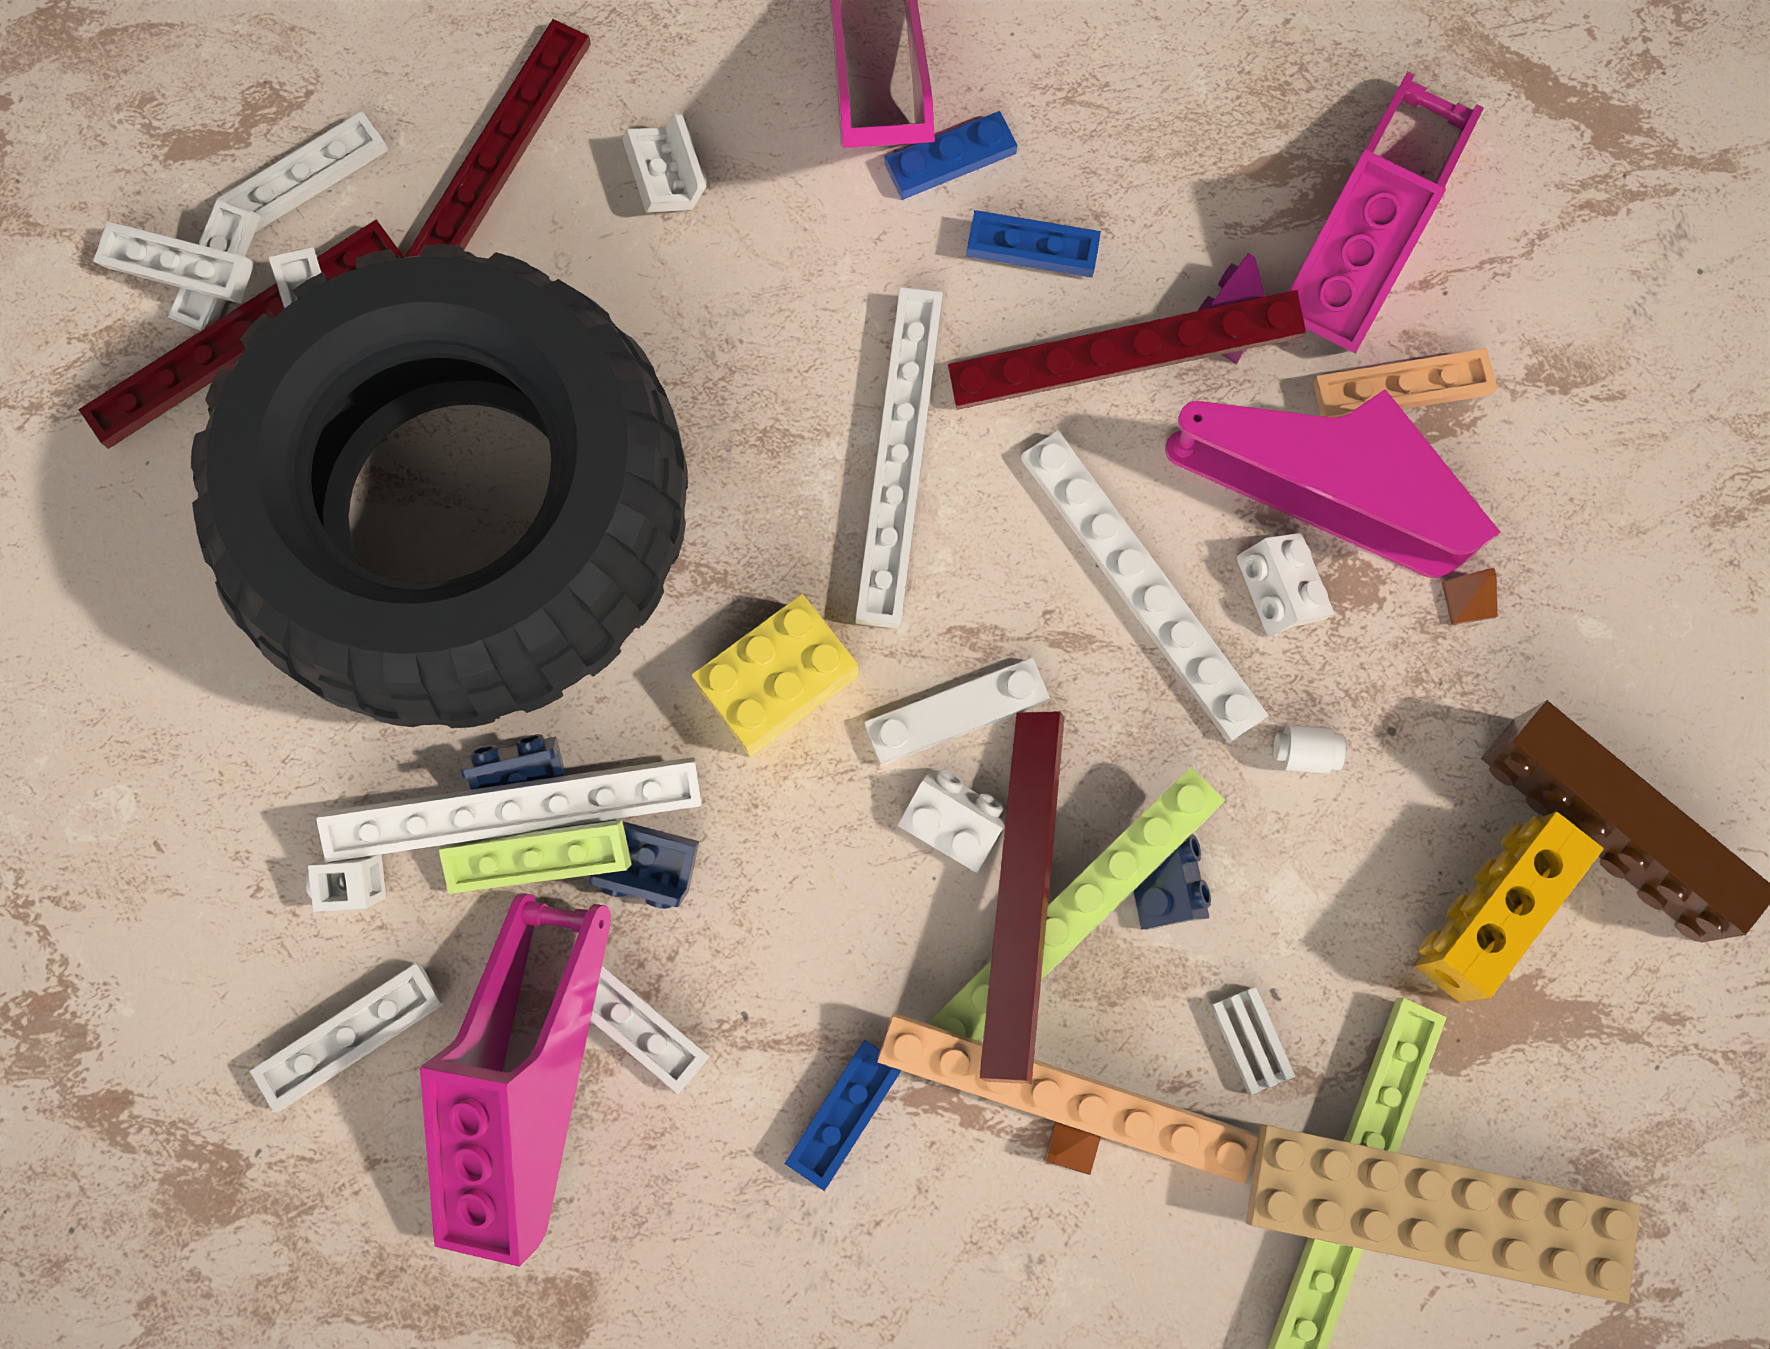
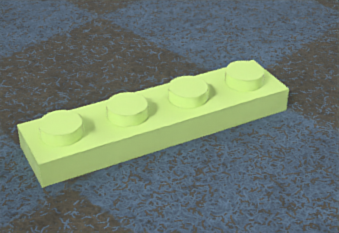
[438,820,632,894]

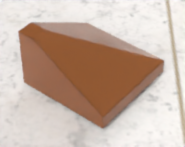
[1442,568,1498,625]
[1044,1121,1101,1175]

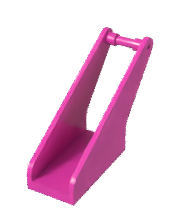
[830,0,935,148]
[1289,71,1484,354]
[1165,389,1501,578]
[420,893,611,1267]

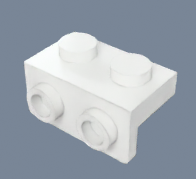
[622,114,707,213]
[1237,533,1335,637]
[897,768,1006,873]

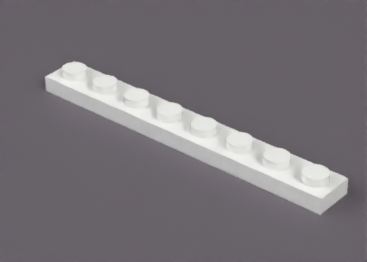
[856,287,943,629]
[1021,431,1269,744]
[316,757,702,863]

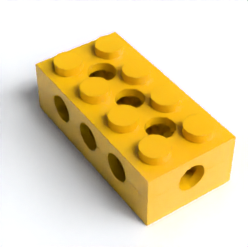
[1414,811,1604,1003]

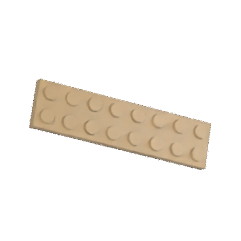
[1246,1124,1640,1304]

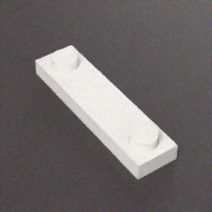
[219,111,389,232]
[93,221,255,304]
[864,658,1050,767]
[250,963,444,1112]

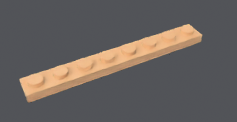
[878,1012,1259,1184]

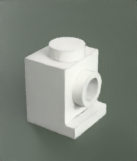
[306,854,386,912]

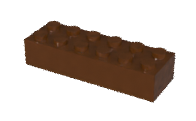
[1480,700,1770,943]

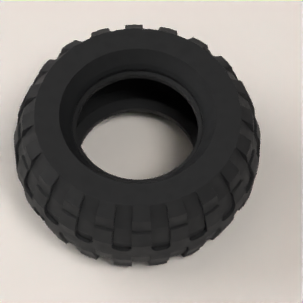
[191,244,688,729]

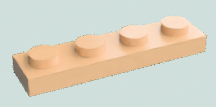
[1313,348,1498,418]

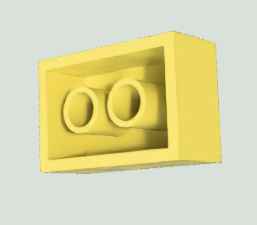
[692,593,859,757]

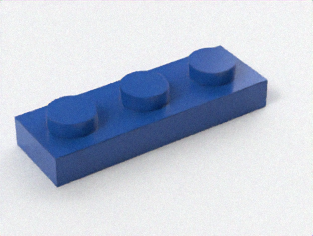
[885,111,1018,200]
[966,210,1101,278]
[784,1039,902,1191]

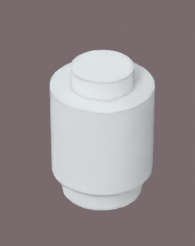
[1274,725,1346,774]

